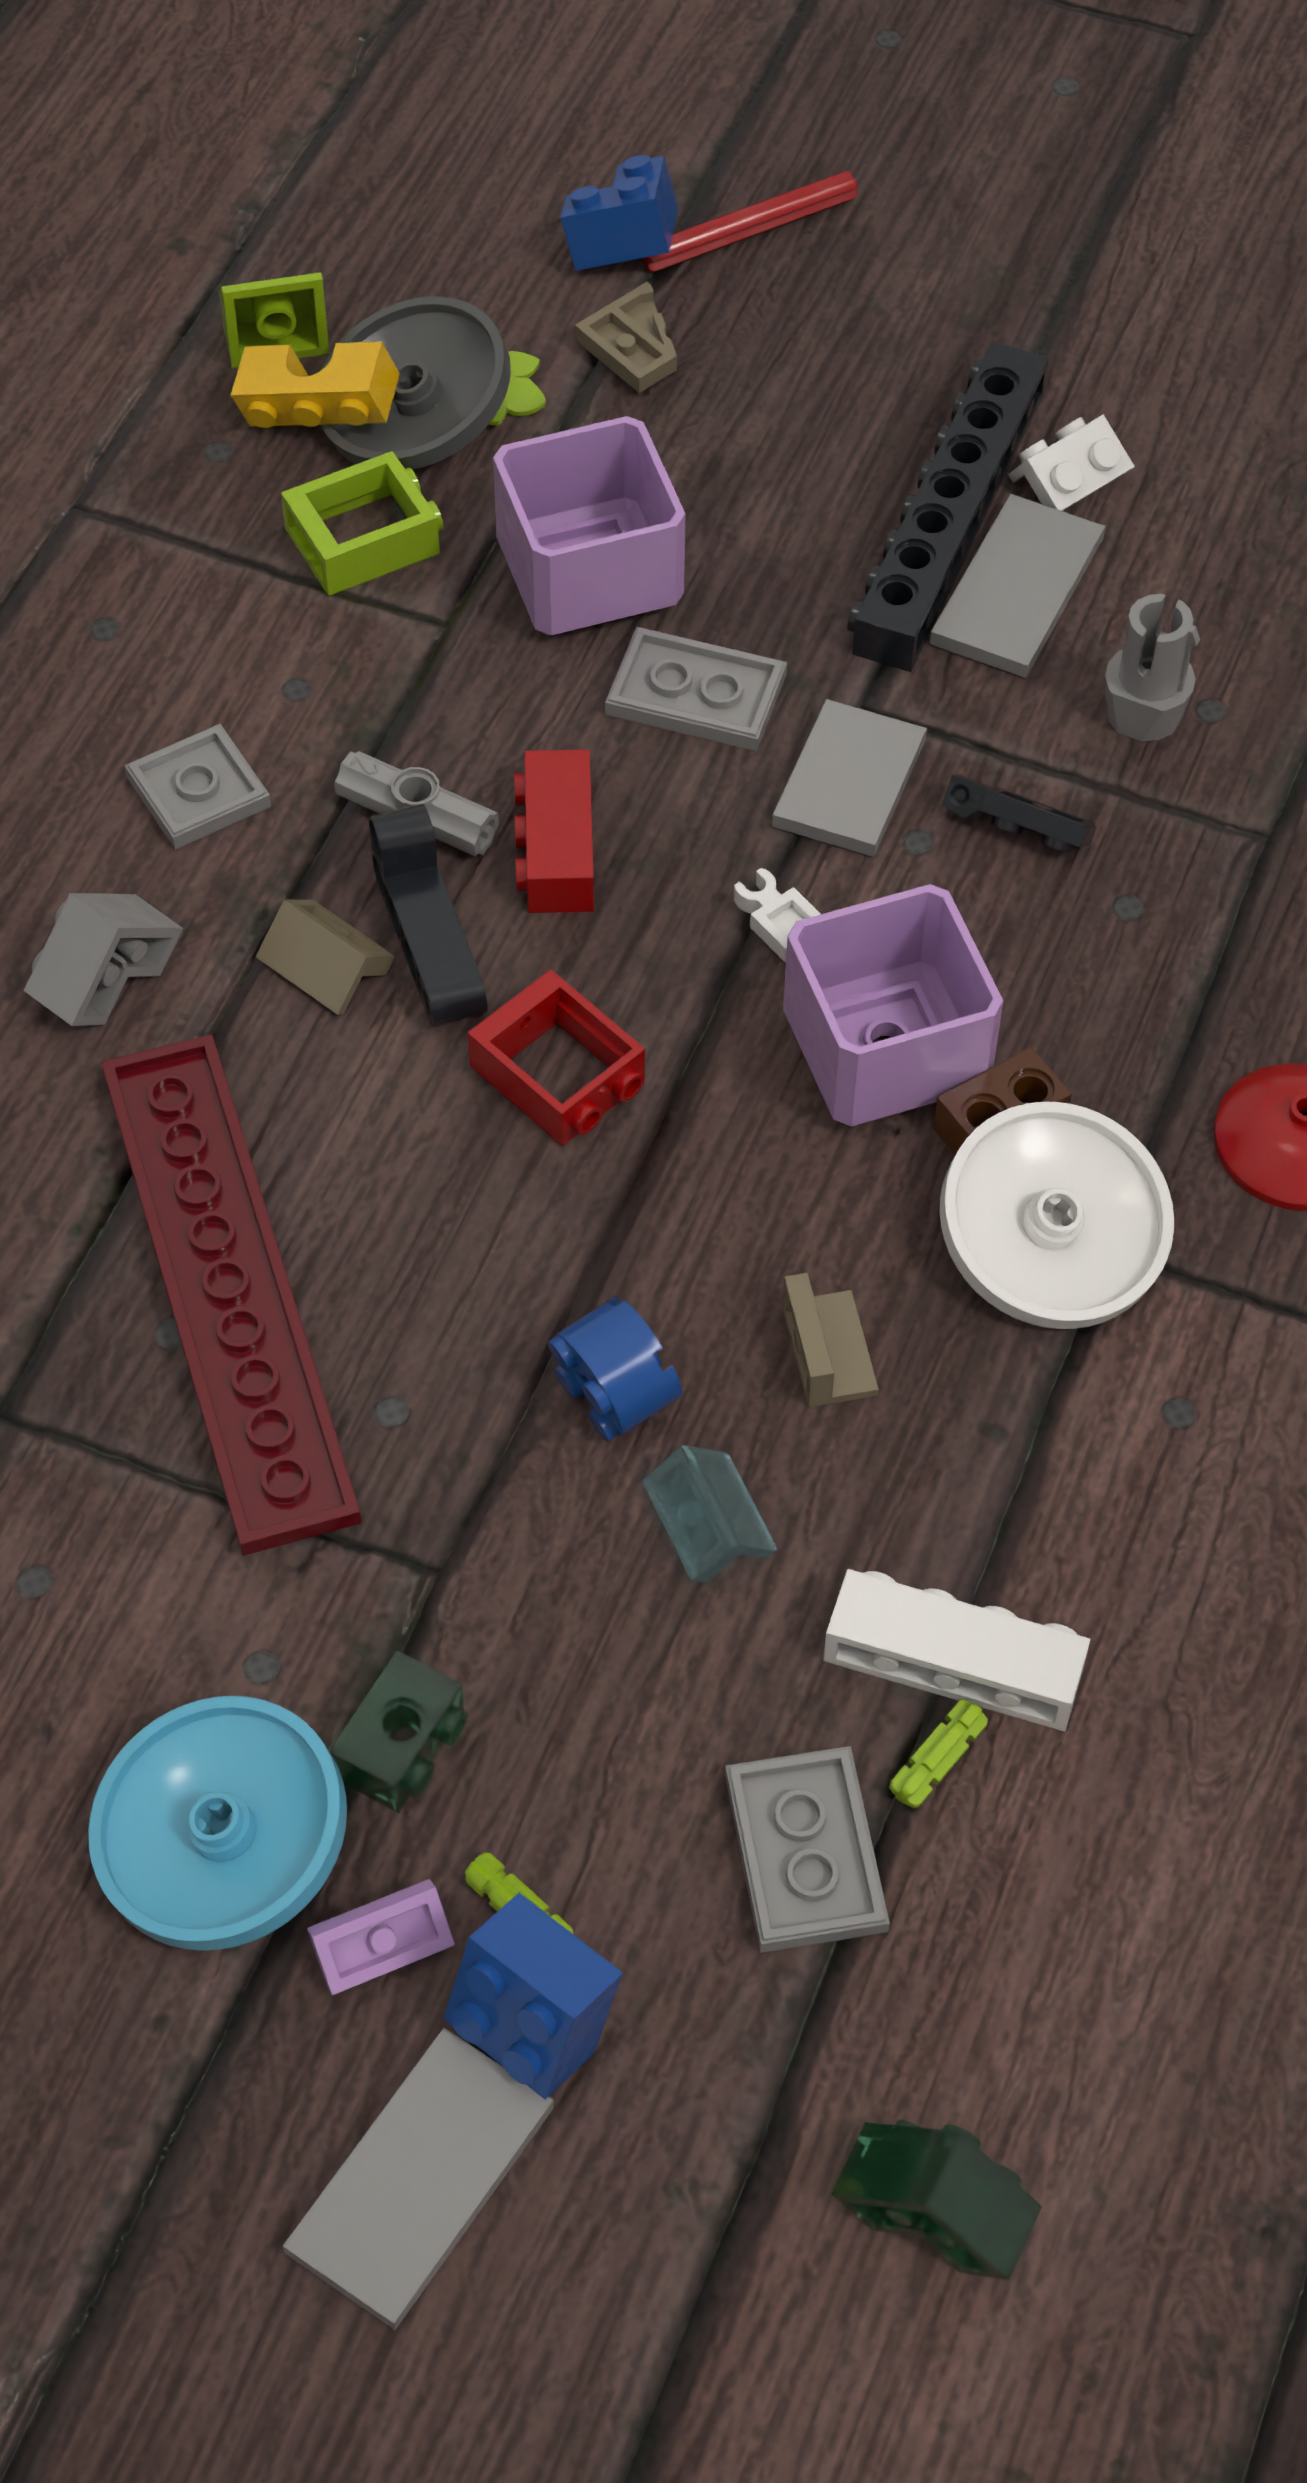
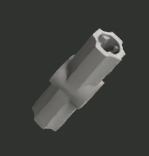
[334,751,499,856]

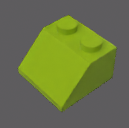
[219,272,330,368]

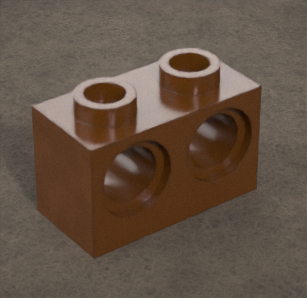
[933,1047,1072,1155]

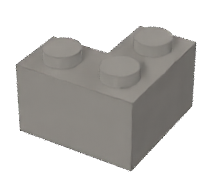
[24,893,183,1026]

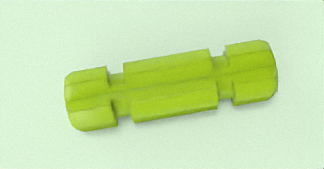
[889,1699,988,1808]
[465,1852,574,1934]

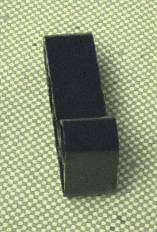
[369,803,488,1027]

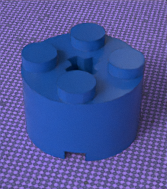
[548,1296,682,1442]

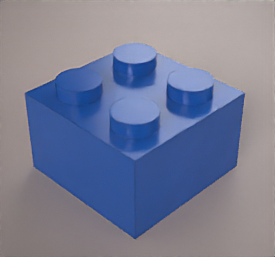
[443,1893,623,2100]

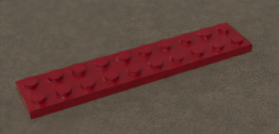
[101,1034,362,1556]

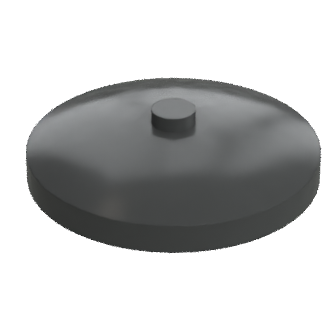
[321,296,511,470]

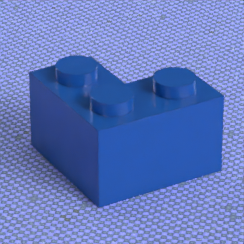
[560,155,678,271]

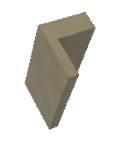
[256,899,395,1015]
[782,1273,879,1408]

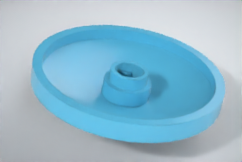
[88,1696,347,1951]

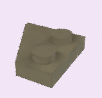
[575,282,677,393]

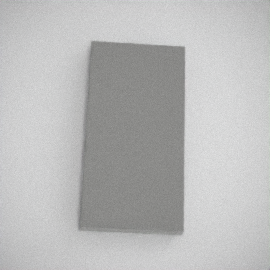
[930,494,1105,678]
[283,2028,554,2330]

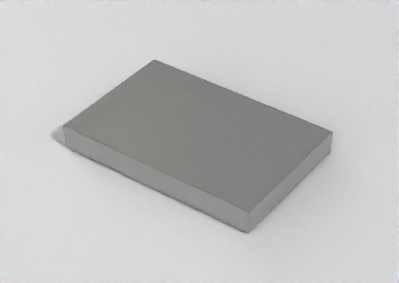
[605,627,787,751]
[772,699,927,857]
[725,1746,890,1953]

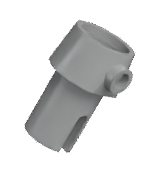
[1105,594,1200,741]

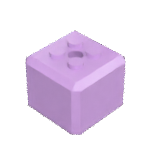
[493,416,685,635]
[783,884,1003,1126]

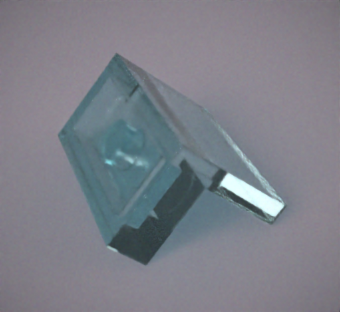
[642,1445,777,1583]

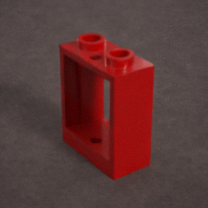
[468,969,645,1147]

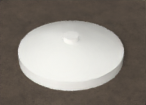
[940,1102,1174,1329]

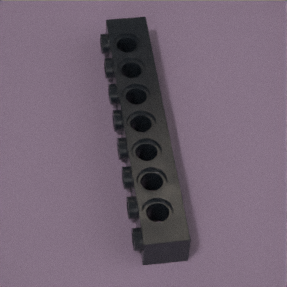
[847,341,1049,672]

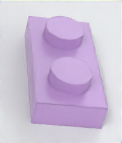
[307,1879,455,1995]

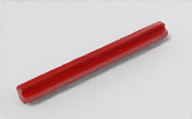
[641,171,858,272]

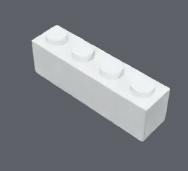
[823,1569,1091,1732]

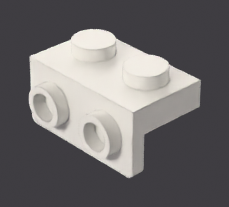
[1008,414,1135,511]

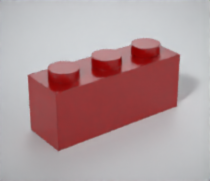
[514,749,594,913]

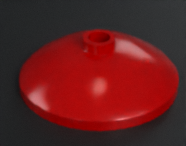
[1214,1063,1307,1211]

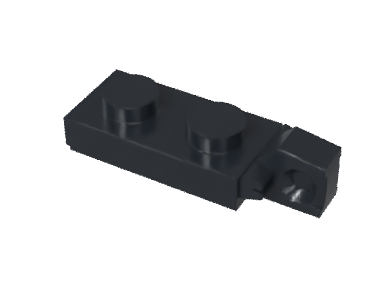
[942,774,1097,852]

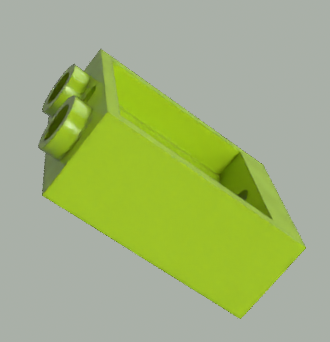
[281,451,443,596]

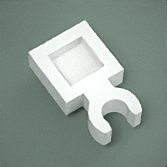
[734,868,820,962]

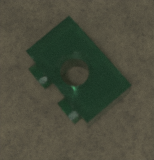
[329,1651,468,1813]

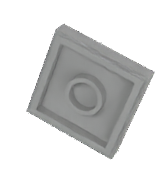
[124,724,271,850]

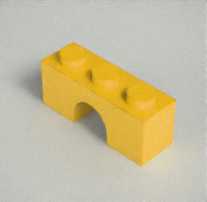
[231,342,400,428]

